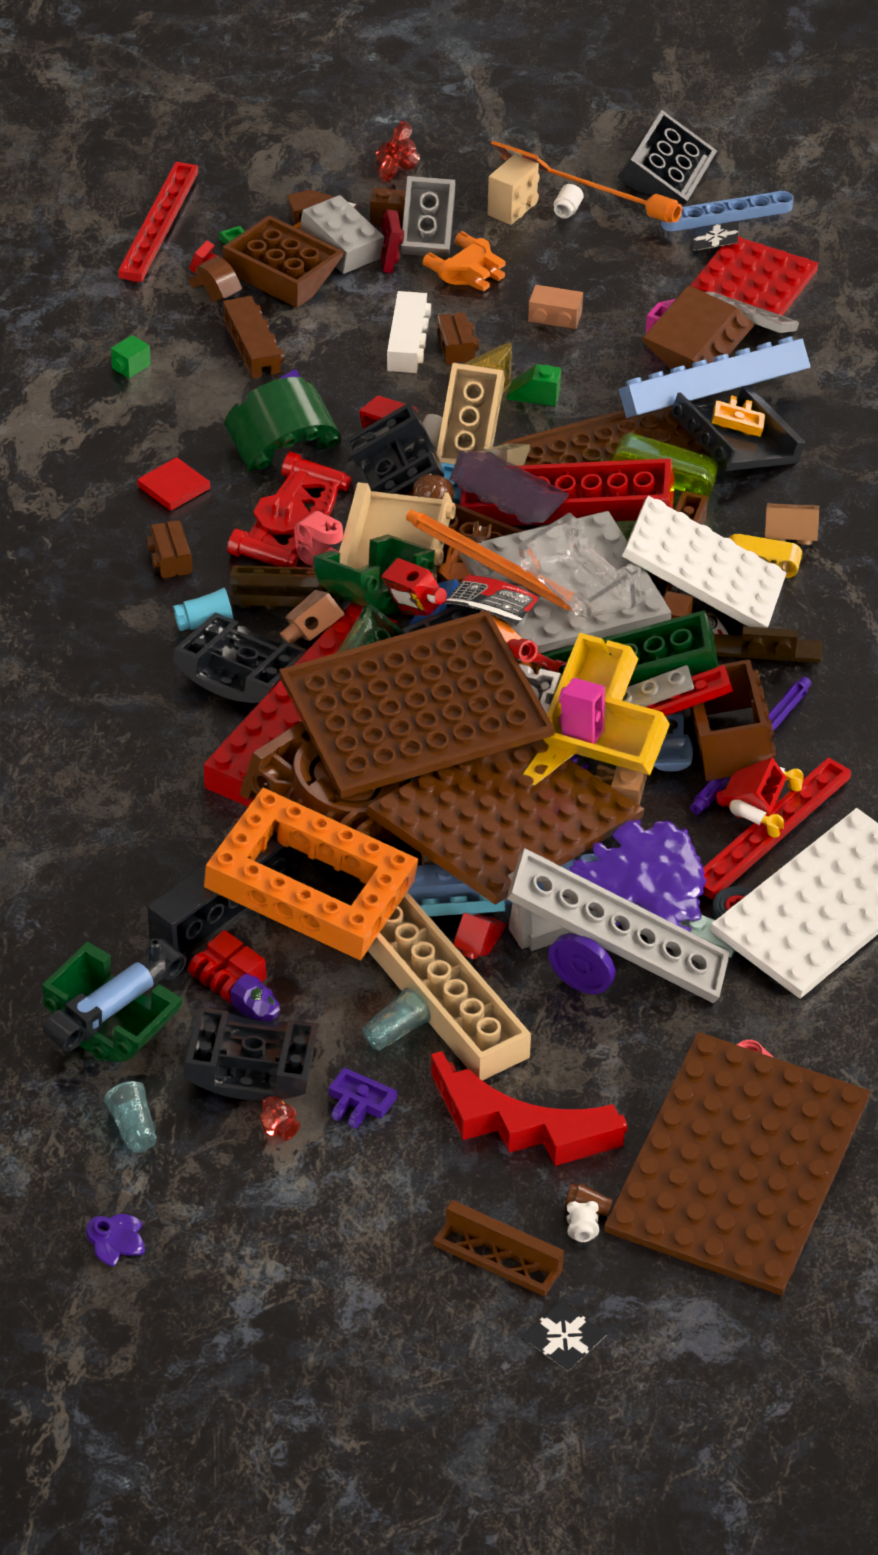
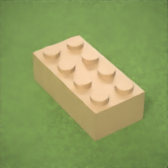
[437,363,505,468]

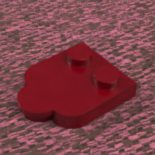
[380,209,404,273]

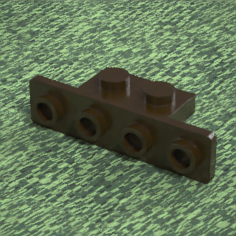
[714,626,823,663]

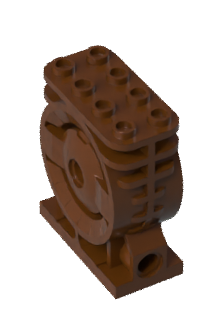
[239,721,411,843]

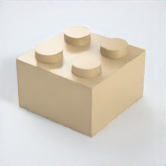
[488,154,540,225]

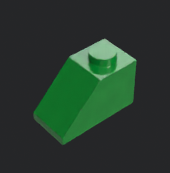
[507,364,561,407]

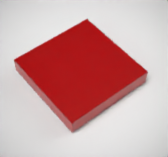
[137,457,210,511]

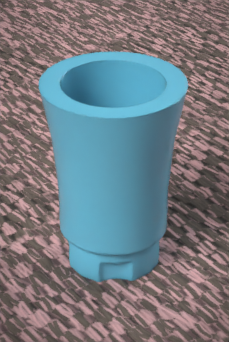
[173,588,233,631]

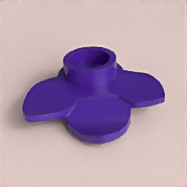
[86,1214,145,1267]

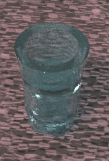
[362,988,431,1051]
[104,1081,157,1153]

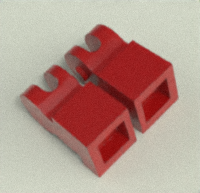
[188,930,267,1003]

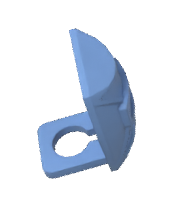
[654,712,693,771]

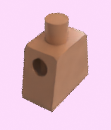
[280,590,344,644]

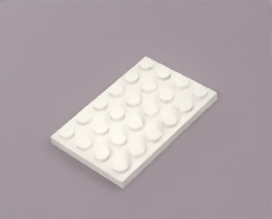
[622,496,786,628]

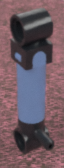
[43,938,187,1052]

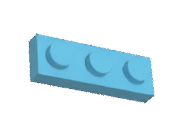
[419,895,505,917]

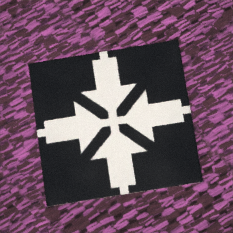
[693,221,739,251]
[521,1301,607,1371]

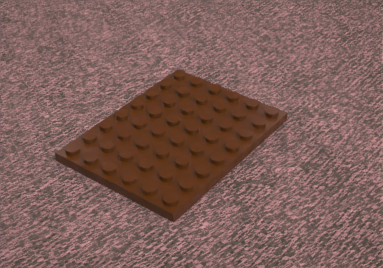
[279,610,555,798]
[366,740,644,905]
[605,1032,871,1296]

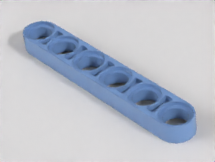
[661,191,794,231]

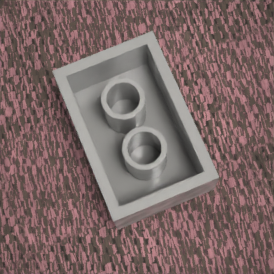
[401,176,455,258]
[299,195,384,274]

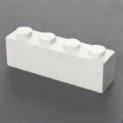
[387,291,431,373]

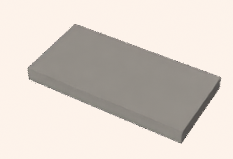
[705,292,799,333]

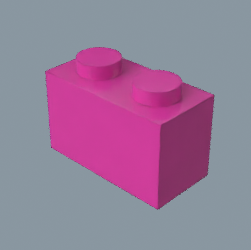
[559,678,605,744]

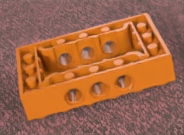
[204,788,418,961]

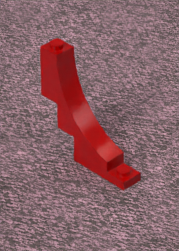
[431,1051,628,1166]

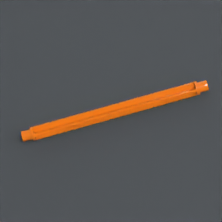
[406,509,582,613]

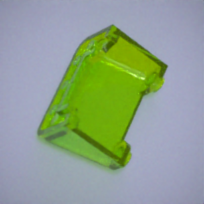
[612,433,718,501]

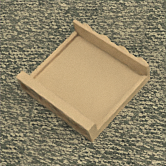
[339,482,456,582]

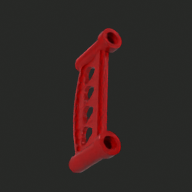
[227,451,351,567]

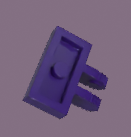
[329,1068,397,1129]

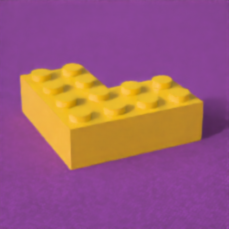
[543,632,670,775]

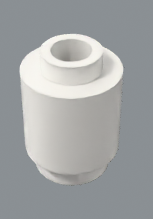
[554,184,583,218]

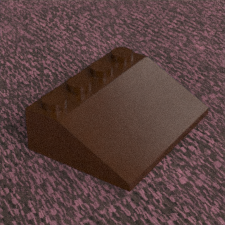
[223,215,344,308]
[641,285,754,370]

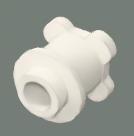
[567,1201,599,1242]

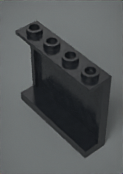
[670,386,806,471]

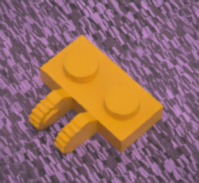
[712,396,765,437]

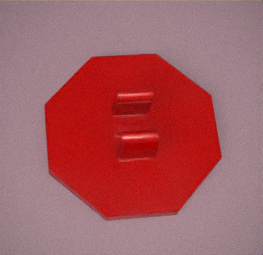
[253,493,310,535]

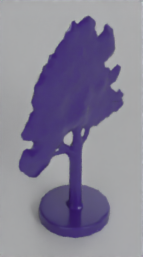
[548,819,706,995]

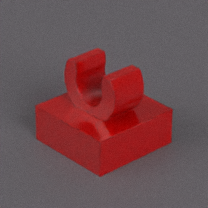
[189,240,218,273]

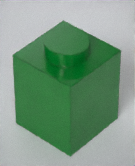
[111,335,151,379]

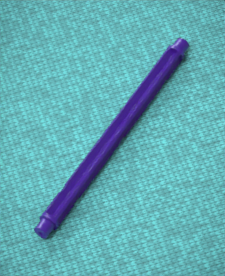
[690,677,811,815]

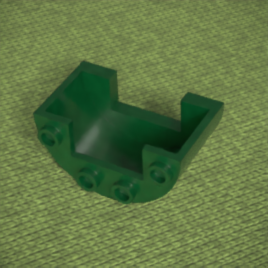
[224,377,341,471]
[314,534,435,614]
[42,941,183,1062]

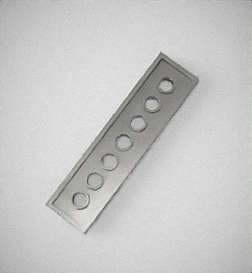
[507,848,730,1003]

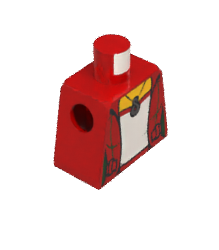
[381,558,447,616]

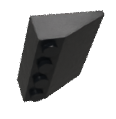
[617,110,717,204]

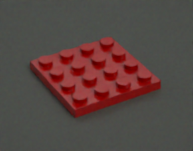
[690,236,818,316]

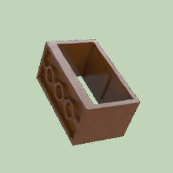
[690,660,776,781]

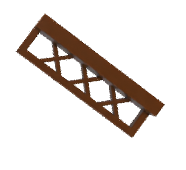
[433,1200,564,1297]

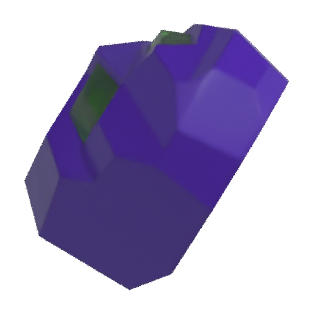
[230,974,280,1022]

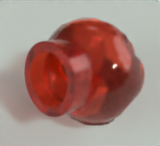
[261,1096,301,1141]

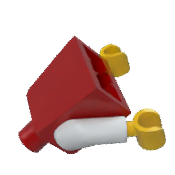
[716,757,803,837]

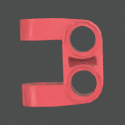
[294,511,343,568]

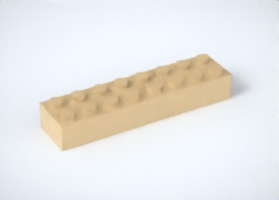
[368,892,531,1081]

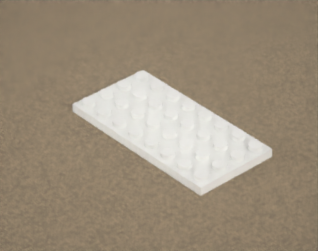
[710,808,878,999]

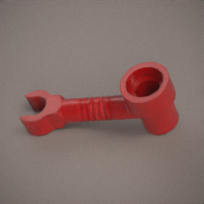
[507,639,567,673]

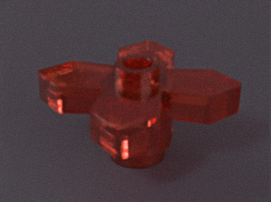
[376,120,420,182]

